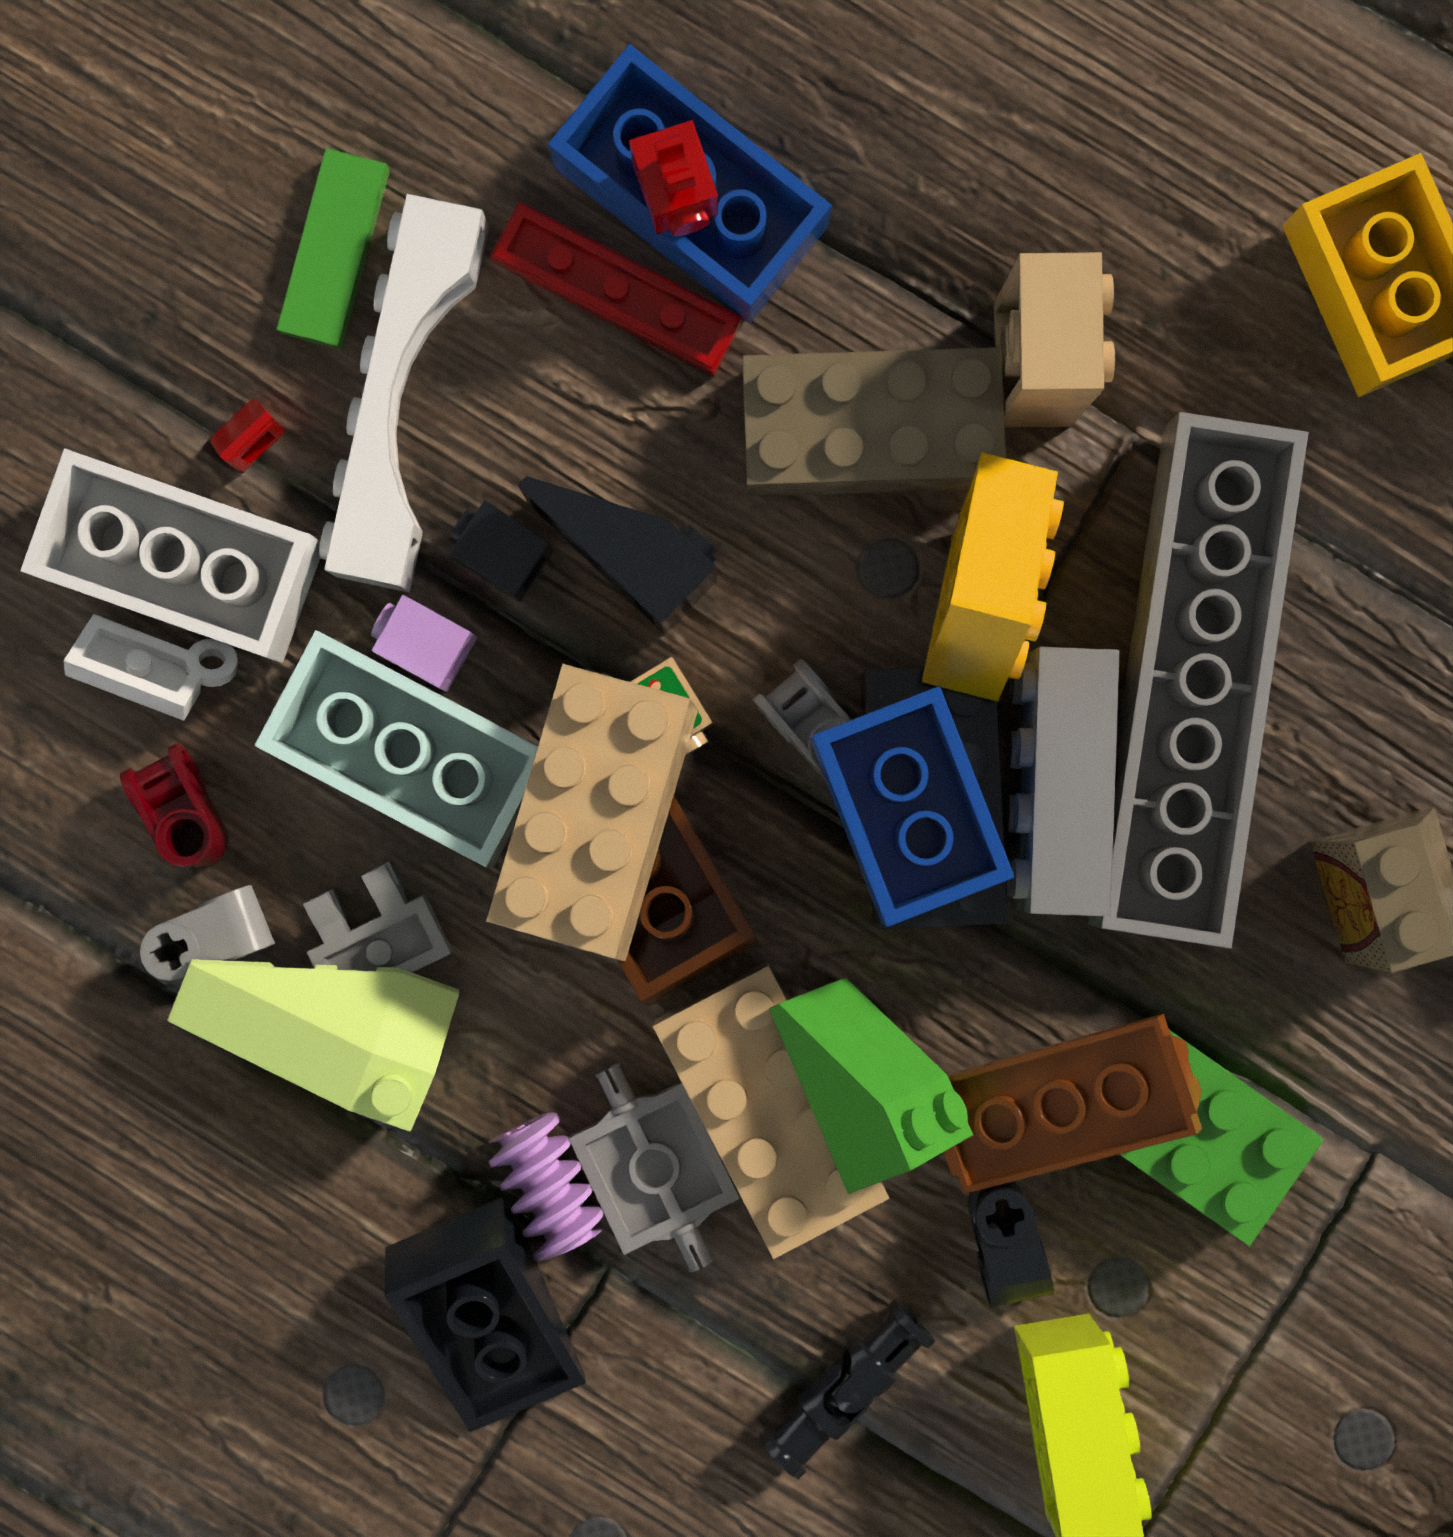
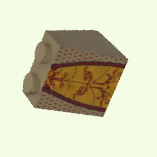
[1310,807,1453,973]

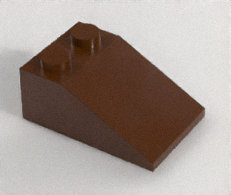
[617,795,759,1006]

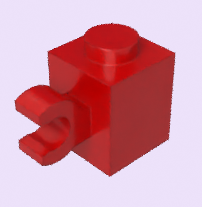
[629,120,718,236]

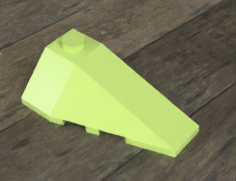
[167,959,459,1132]

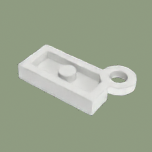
[63,614,238,721]

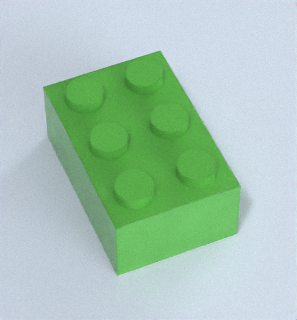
[1119,1030,1324,1247]

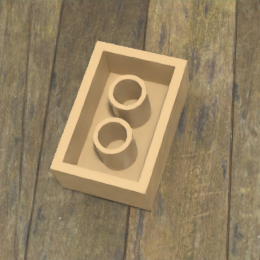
[994,252,1115,428]

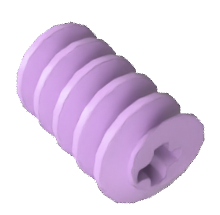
[488,1112,603,1261]

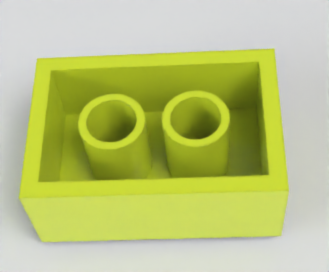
[1014,1313,1152,1537]

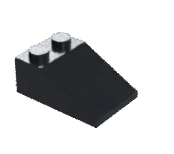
[517,476,717,635]
[385,1197,586,1432]

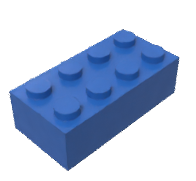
[548,44,832,324]

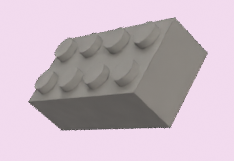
[1005,647,1119,917]

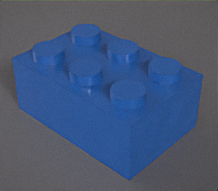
[809,686,1015,927]

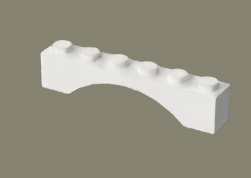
[319,194,489,593]

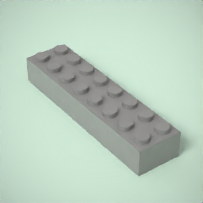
[1088,412,1309,948]

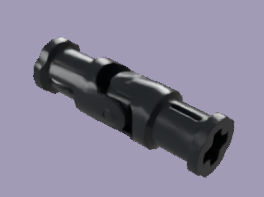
[759,1299,935,1479]

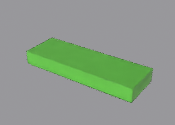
[277,148,390,351]

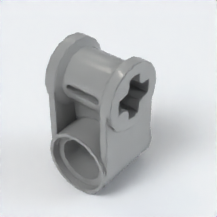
[752,659,851,777]
[140,885,275,981]

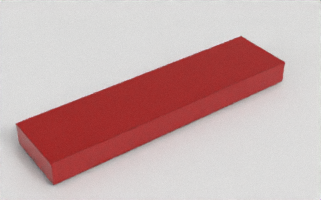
[490,201,743,377]

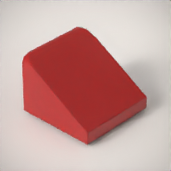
[210,398,286,473]

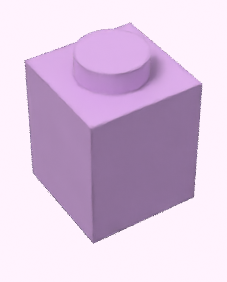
[371,595,478,692]

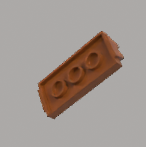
[944,1013,1202,1194]

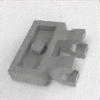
[303,861,453,972]

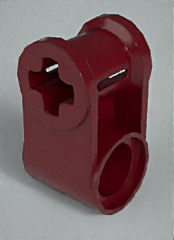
[120,742,229,868]

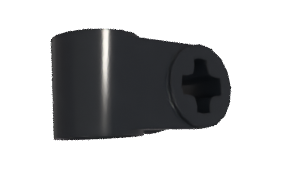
[968,1181,1054,1308]

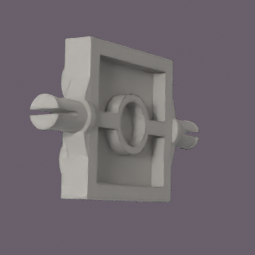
[568,1063,740,1272]

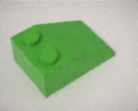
[769,977,973,1194]

